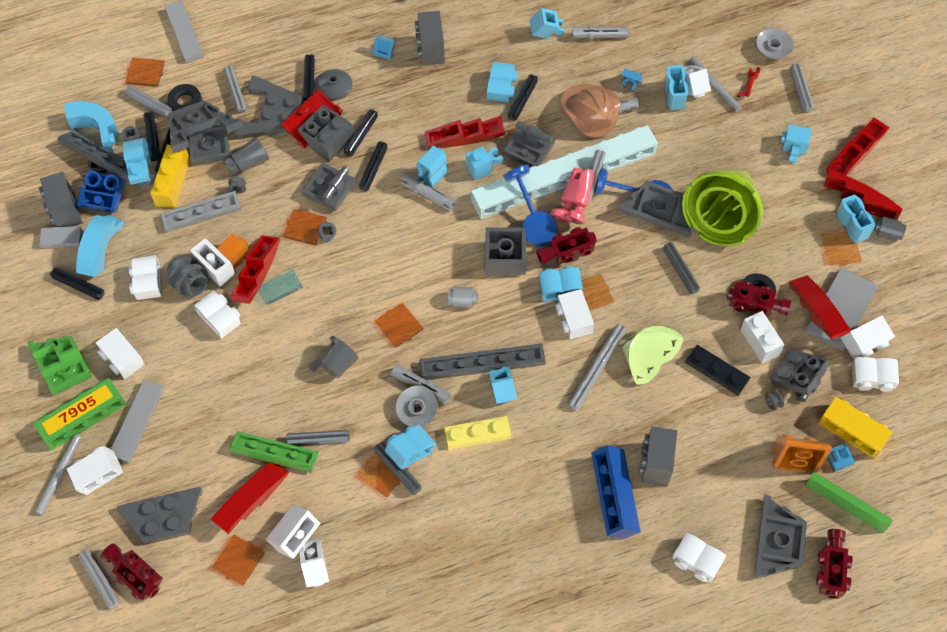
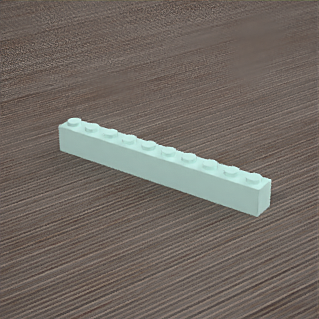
[471,125,658,219]

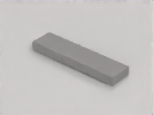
[165,0,204,63]
[160,191,242,233]
[111,380,164,464]

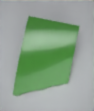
[27,336,92,395]

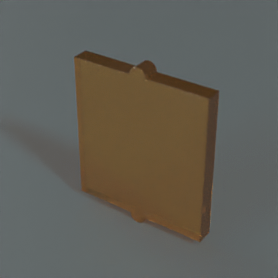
[126,57,165,87]
[283,209,327,245]
[821,231,862,266]
[581,274,614,311]
[375,303,423,348]
[357,453,409,497]
[212,535,265,586]

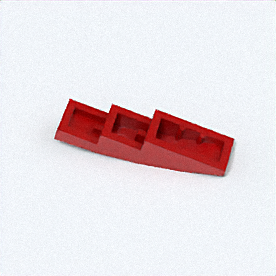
[425,116,506,149]
[826,117,890,176]
[823,170,903,220]
[230,235,280,304]
[789,275,851,339]
[210,462,289,534]

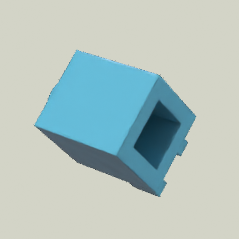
[529,8,565,39]
[780,124,812,163]
[466,146,503,181]
[489,366,517,404]

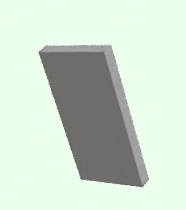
[806,268,878,351]

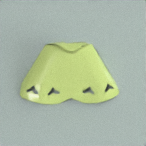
[622,326,683,385]

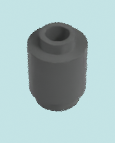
[874,217,906,241]

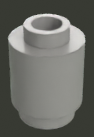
[448,287,478,308]

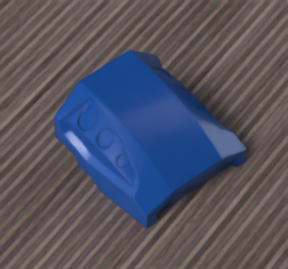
[77,170,126,213]

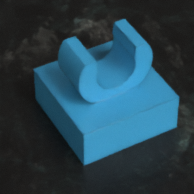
[373,35,395,59]
[622,69,644,91]
[826,443,855,472]

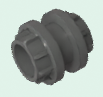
[166,256,208,297]

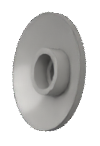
[756,28,793,59]
[396,386,438,427]

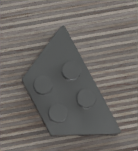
[617,181,691,237]
[117,487,202,545]
[754,494,807,579]

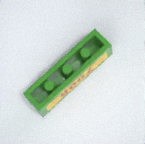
[33,378,126,451]

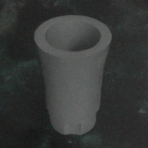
[223,136,269,176]

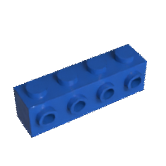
[591,445,641,539]

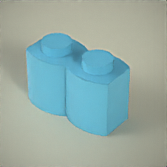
[487,62,518,103]
[664,65,688,110]
[417,146,447,188]
[836,195,875,243]
[539,266,583,301]
[385,425,436,469]

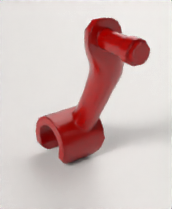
[737,66,760,97]

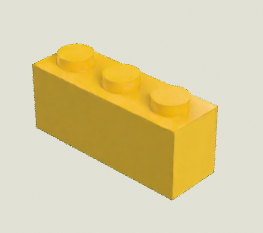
[150,145,190,209]
[818,397,893,459]

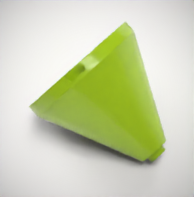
[682,170,763,246]

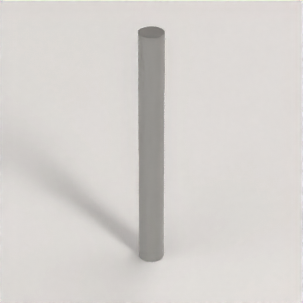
[690,56,742,112]
[34,434,82,515]

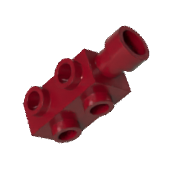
[536,227,597,265]
[726,281,791,316]
[816,529,853,599]
[101,543,163,601]

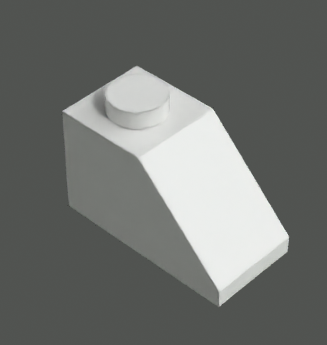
[684,65,711,98]
[299,538,329,587]

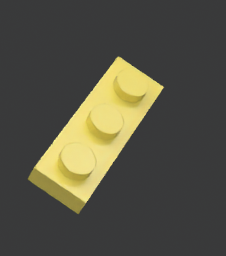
[444,416,511,450]

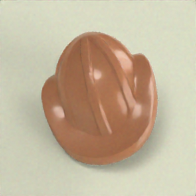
[560,84,620,139]

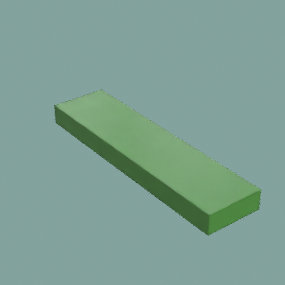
[229,431,319,473]
[805,472,893,533]

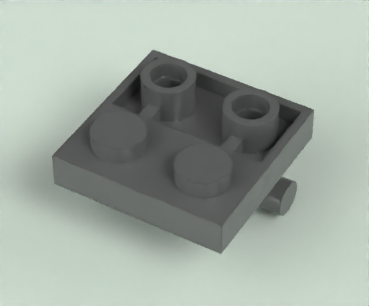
[503,121,555,168]
[302,163,356,211]
[770,348,830,402]

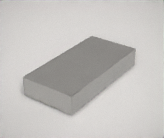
[39,226,83,248]

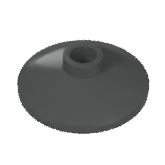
[315,69,352,101]

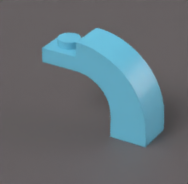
[64,101,119,152]
[123,138,152,185]
[76,215,124,277]

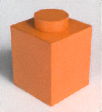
[217,234,249,269]

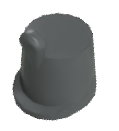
[309,336,359,378]

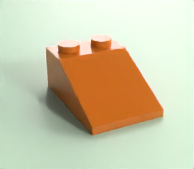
[773,435,832,473]

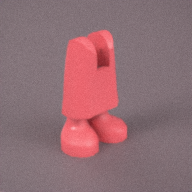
[550,168,594,225]

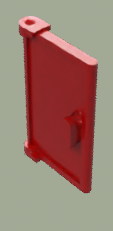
[280,89,343,149]

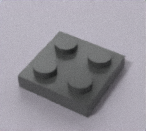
[189,124,230,165]

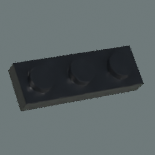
[685,345,751,396]

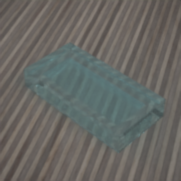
[258,270,303,306]

